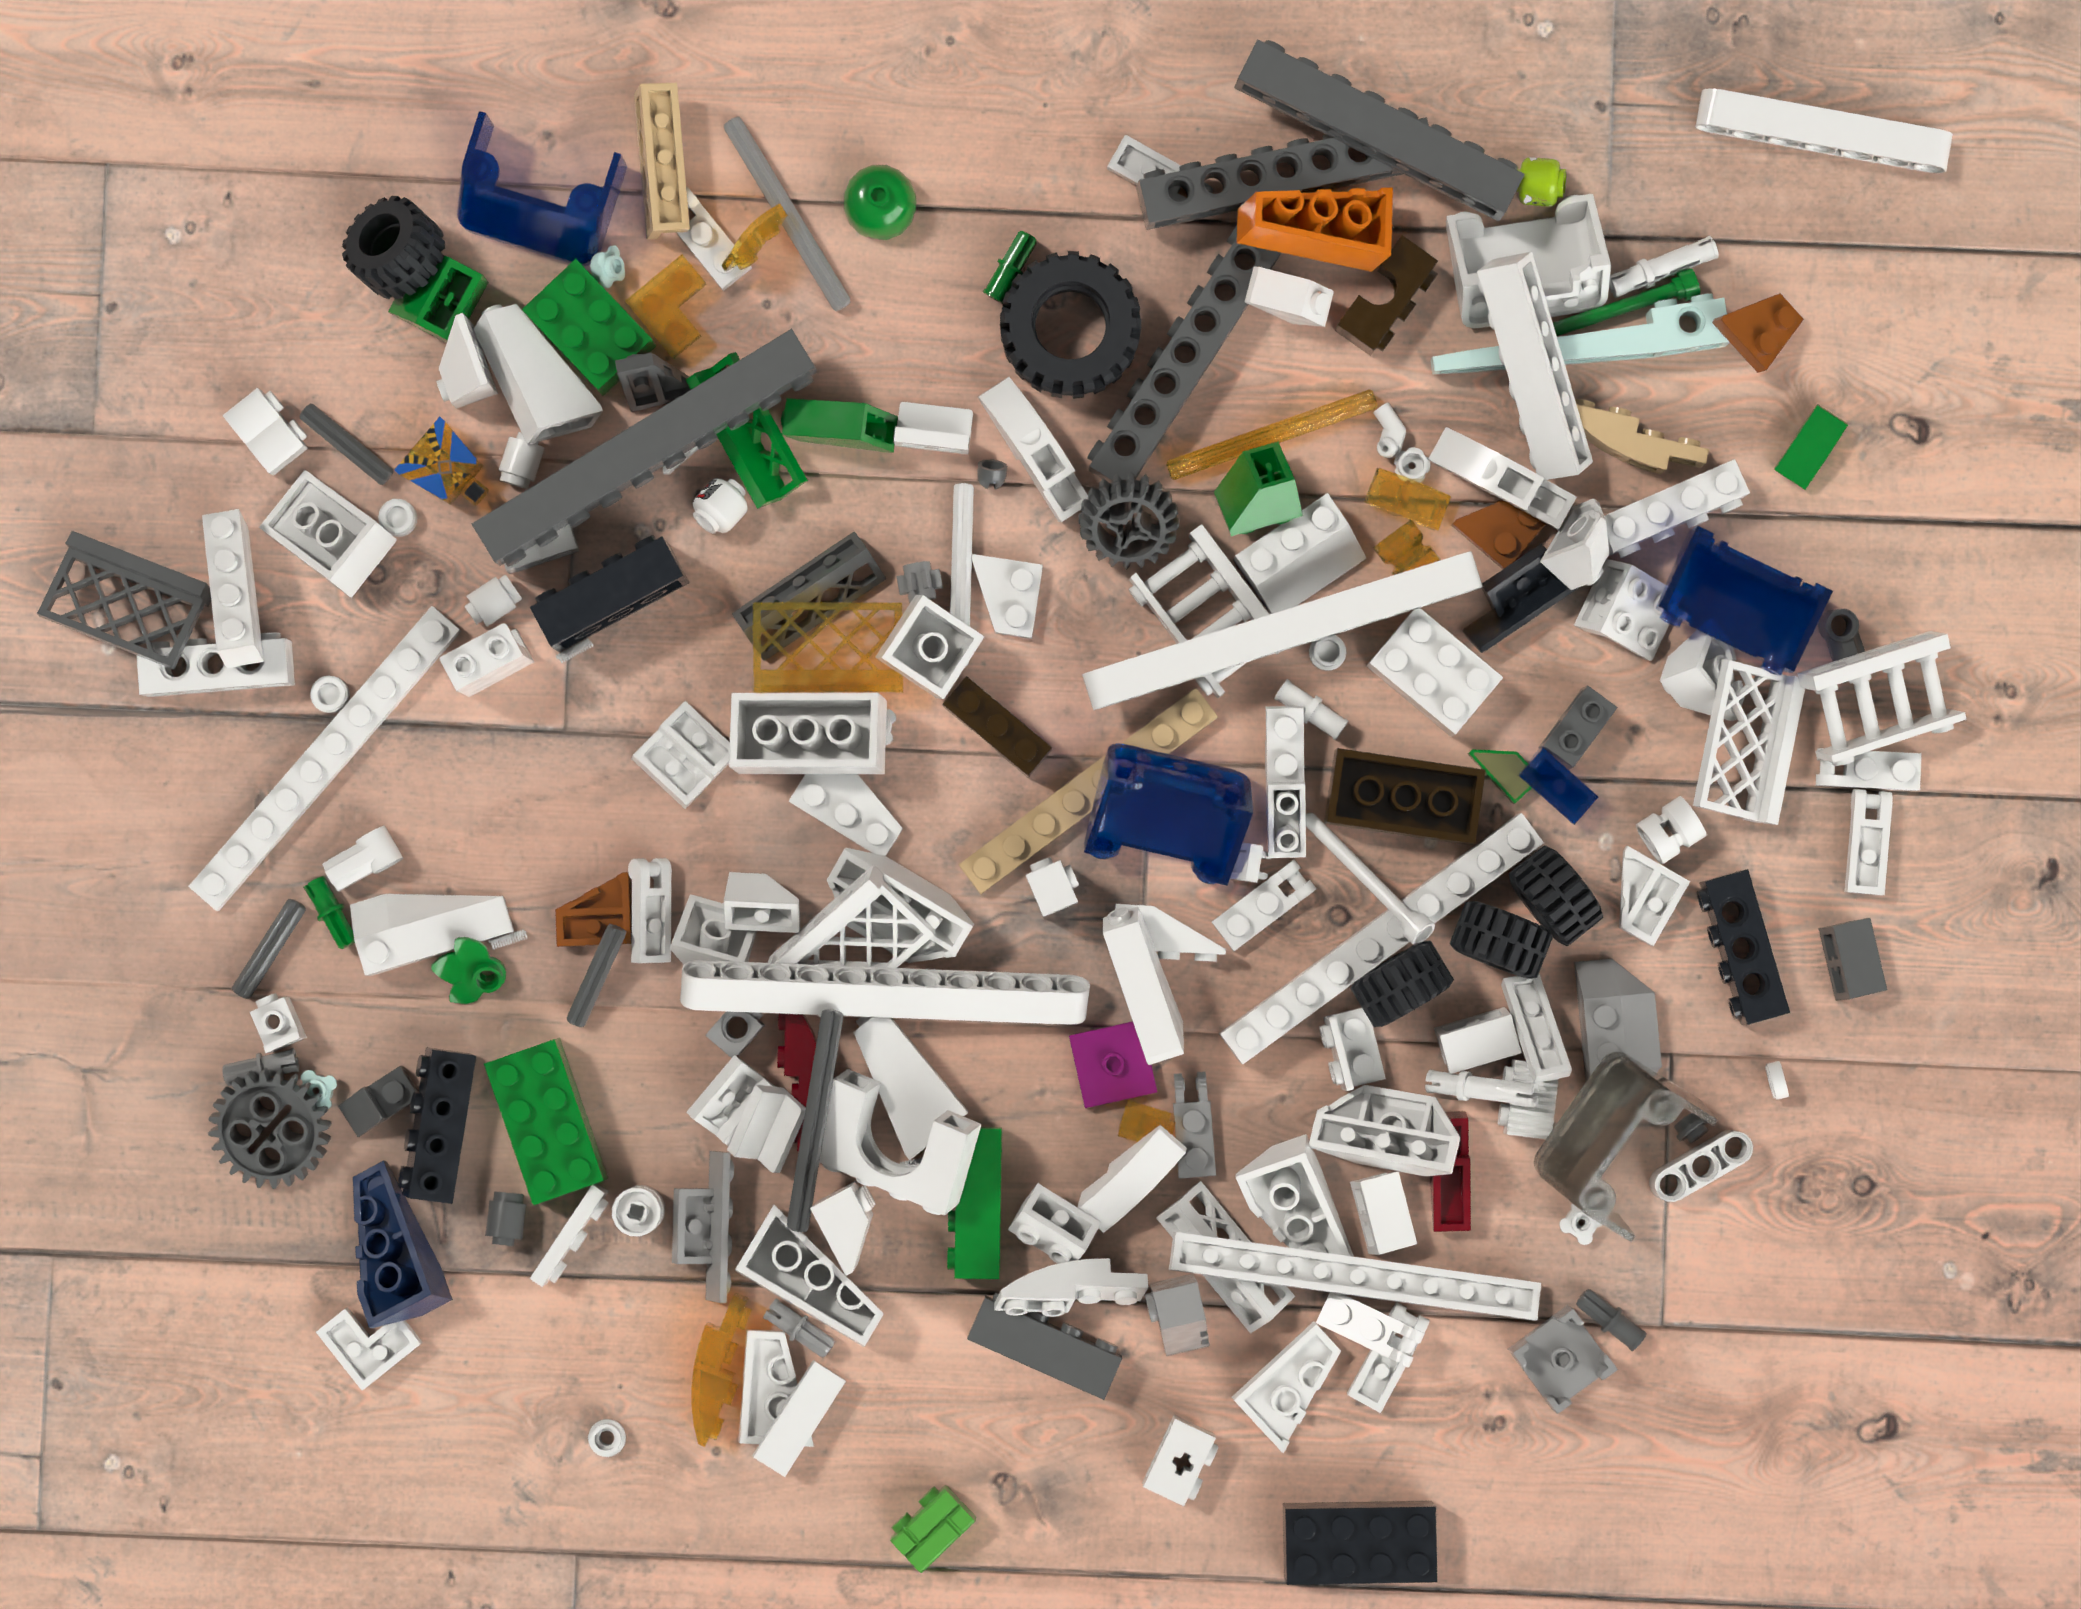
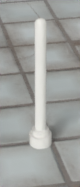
[1306,813,1435,946]

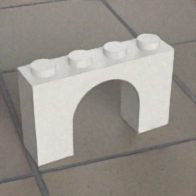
[819,1069,981,1215]

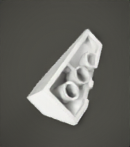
[350,894,514,976]
[1235,1134,1354,1257]

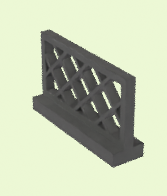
[37,531,211,669]

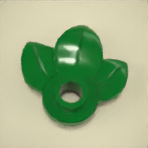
[431,937,506,1004]

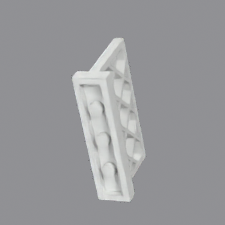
[1693,659,1805,825]
[768,864,936,1017]

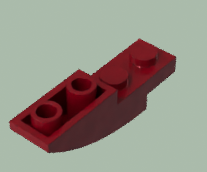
[777,1013,817,1152]

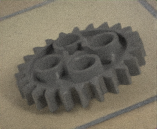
[208,1068,332,1189]

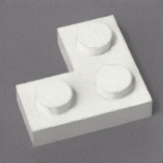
[316,1307,423,1390]

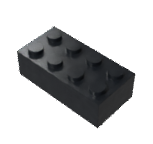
[530,535,690,653]
[1283,1501,1437,1585]

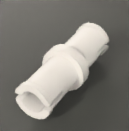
[1274,679,1349,740]

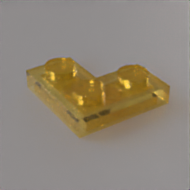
[625,254,707,359]

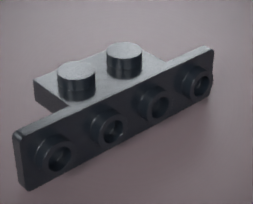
[1463,544,1580,653]

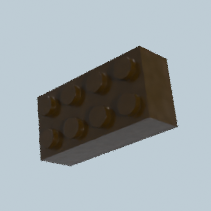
[1324,748,1486,845]

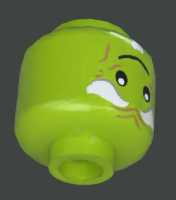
[1516,157,1567,207]

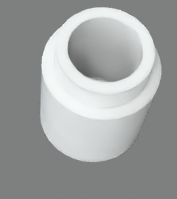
[499,432,544,489]
[464,574,522,627]

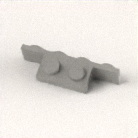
[672,1151,734,1303]

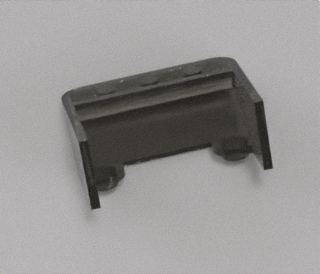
[1534,1052,1718,1242]

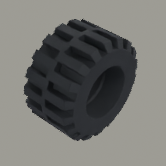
[342,196,445,299]
[1509,845,1603,946]
[1449,901,1553,979]
[1351,941,1454,1027]

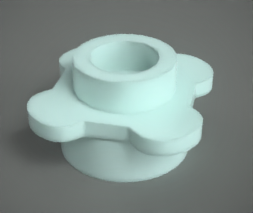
[590,246,625,288]
[301,1070,337,1109]

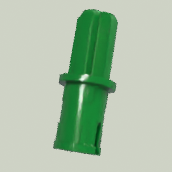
[982,231,1037,304]
[303,876,355,949]

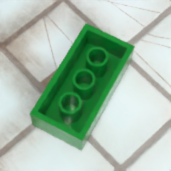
[484,1038,608,1206]

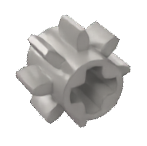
[896,561,943,603]

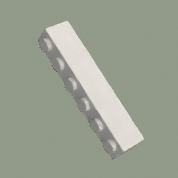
[1477,251,1593,480]

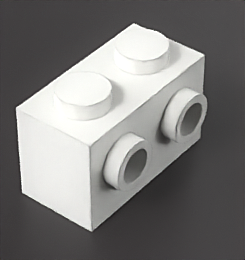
[1026,857,1079,917]
[1008,1183,1101,1264]

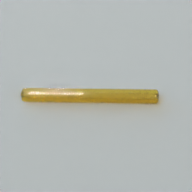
[1166,389,1377,480]

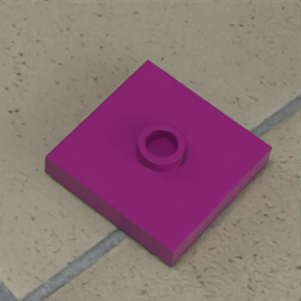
[1069,1021,1157,1108]

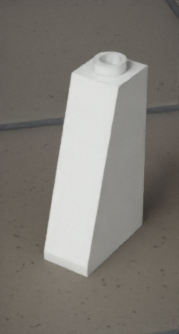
[473,304,603,445]
[1103,906,1184,1065]
[853,1017,968,1160]

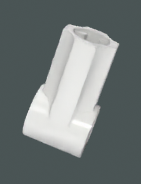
[322,826,403,891]

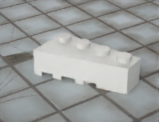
[735,1205,884,1347]

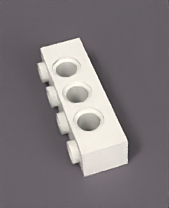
[137,632,295,697]

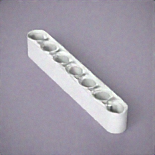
[1696,88,1953,173]

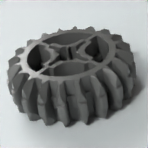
[1079,471,1179,570]

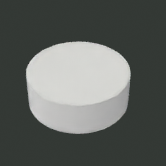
[378,499,417,537]
[310,676,350,713]
[1765,1061,1789,1100]

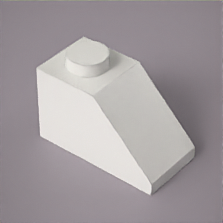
[1245,266,1334,327]
[724,872,800,933]

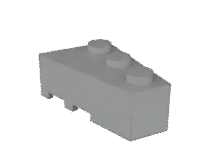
[1145,1274,1210,1356]

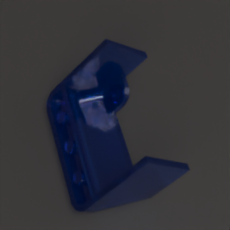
[457,111,627,266]

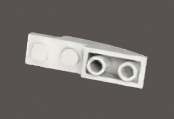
[978,377,1088,522]
[1428,427,1577,530]
[1265,706,1306,858]
[994,1258,1148,1317]

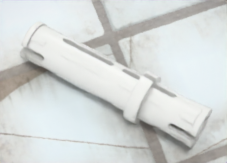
[1609,236,1719,298]
[1425,1069,1539,1107]

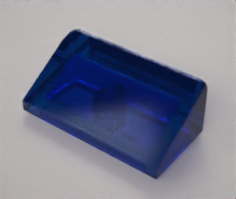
[1518,748,1598,825]

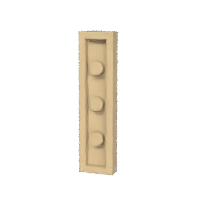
[634,83,690,239]

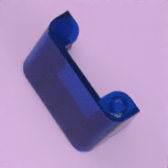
[1656,526,1833,676]
[1084,743,1253,886]

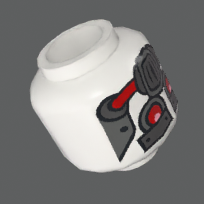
[693,478,748,534]

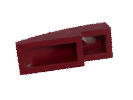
[1430,1111,1471,1232]

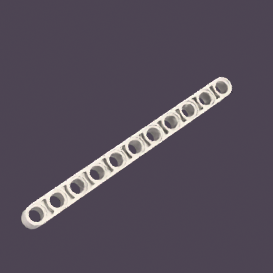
[1082,551,1483,710]
[680,960,1090,1025]

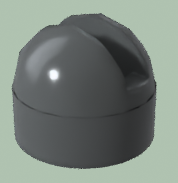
[977,460,1007,489]

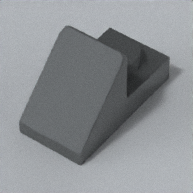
[338,1066,418,1137]

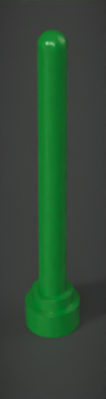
[1553,268,1701,336]

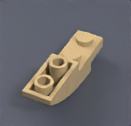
[1575,399,1709,474]

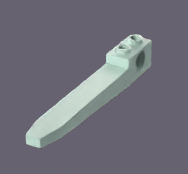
[1430,294,1730,374]

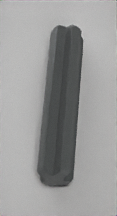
[299,403,394,485]
[232,899,306,999]
[567,924,626,1027]

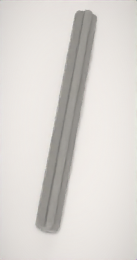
[724,116,851,311]

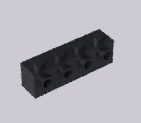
[398,1047,476,1204]

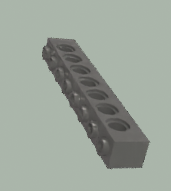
[1136,117,1429,230]
[1087,226,1282,483]

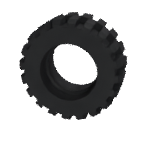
[1000,251,1141,399]

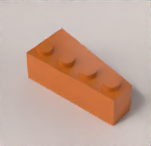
[1236,187,1393,272]

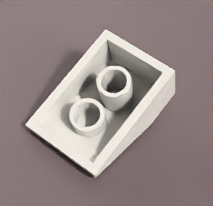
[259,470,397,598]

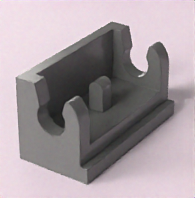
[1818,918,1887,1001]

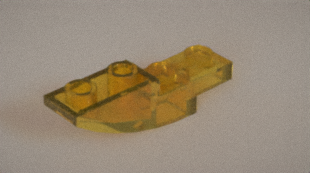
[691,1293,752,1447]

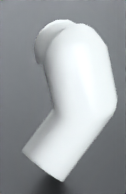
[1373,402,1406,458]

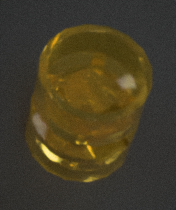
[1373,520,1441,575]

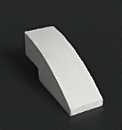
[1077,1125,1187,1233]

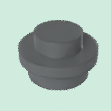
[1674,1110,1710,1143]

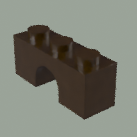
[1335,235,1438,356]
[942,676,1052,778]

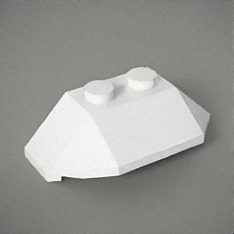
[827,848,974,963]
[1308,1085,1460,1176]

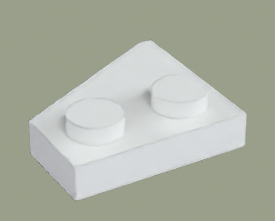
[972,554,1043,639]

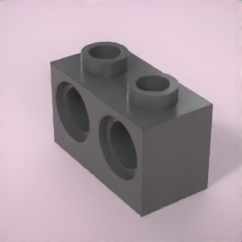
[1538,685,1618,769]

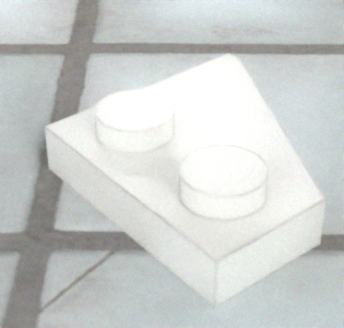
[1619,846,1690,946]

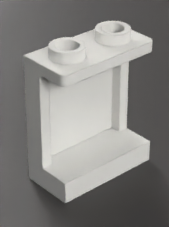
[440,623,534,697]

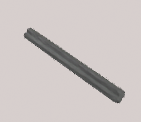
[787,1009,843,1232]

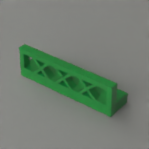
[686,352,808,509]

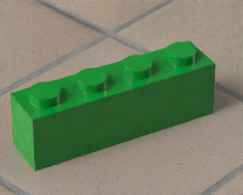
[947,1127,1002,1279]

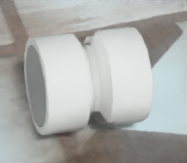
[1636,796,1706,864]
[612,1185,665,1236]

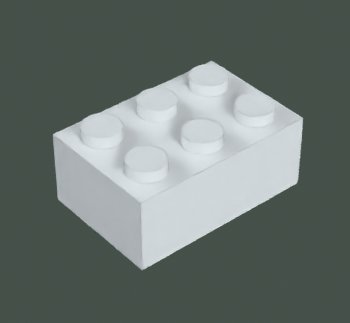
[1366,608,1503,737]

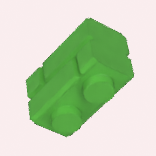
[890,1485,976,1573]

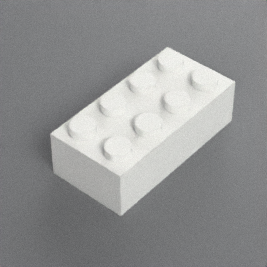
[729,693,887,774]

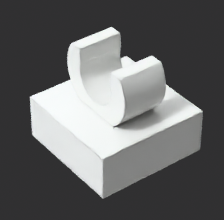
[1225,841,1271,883]

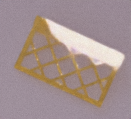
[752,602,903,693]

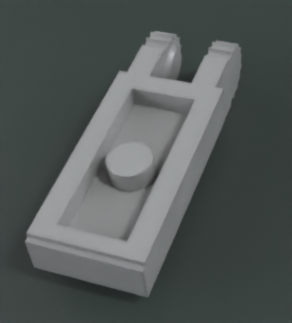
[1173,1072,1216,1178]

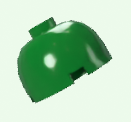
[844,165,916,240]

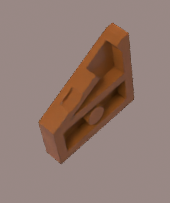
[1712,293,1804,373]
[1451,500,1546,569]
[555,872,632,947]

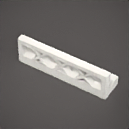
[1156,1181,1295,1334]

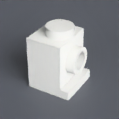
[250,993,307,1053]

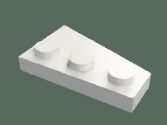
[789,774,903,856]
[1232,1321,1341,1453]
[738,1329,814,1447]

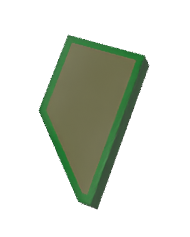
[1467,749,1542,804]

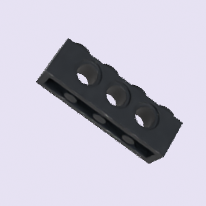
[1697,869,1790,1025]

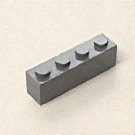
[967,1293,1122,1400]

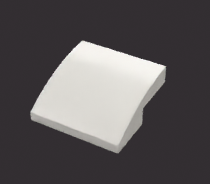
[631,701,730,809]
[686,1055,776,1146]

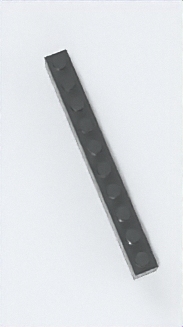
[472,329,817,567]

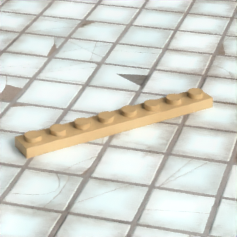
[959,688,1218,894]

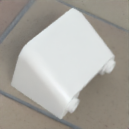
[1446,194,1611,328]

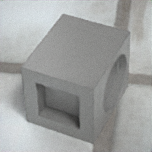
[705,1011,765,1058]

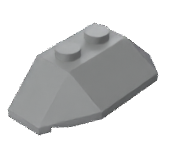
[1574,959,1662,1110]

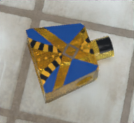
[394,416,489,506]

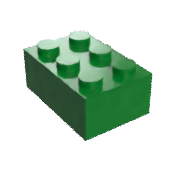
[522,259,656,396]

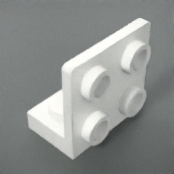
[1574,559,1682,661]
[1319,1008,1386,1091]

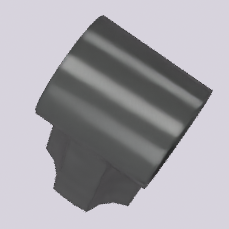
[1818,609,1865,684]

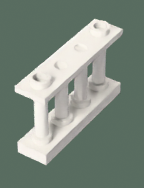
[1128,524,1280,699]
[1797,631,1966,766]

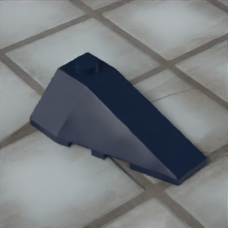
[353,1160,453,1328]

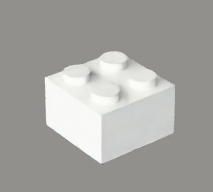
[875,595,985,699]

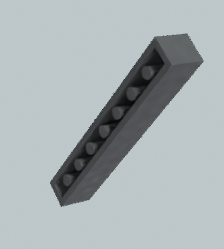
[1234,39,1524,221]

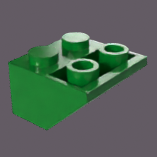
[388,255,489,343]
[1214,441,1303,536]

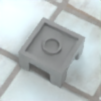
[1508,1305,1618,1414]

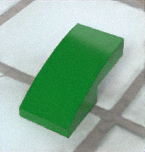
[1774,404,1848,490]

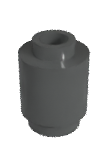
[485,1191,527,1246]

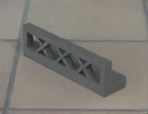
[732,531,886,661]

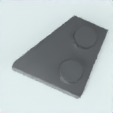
[615,352,691,412]

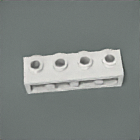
[1604,459,1750,558]

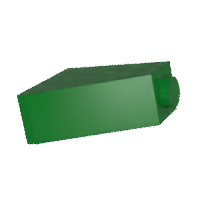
[781,398,898,453]

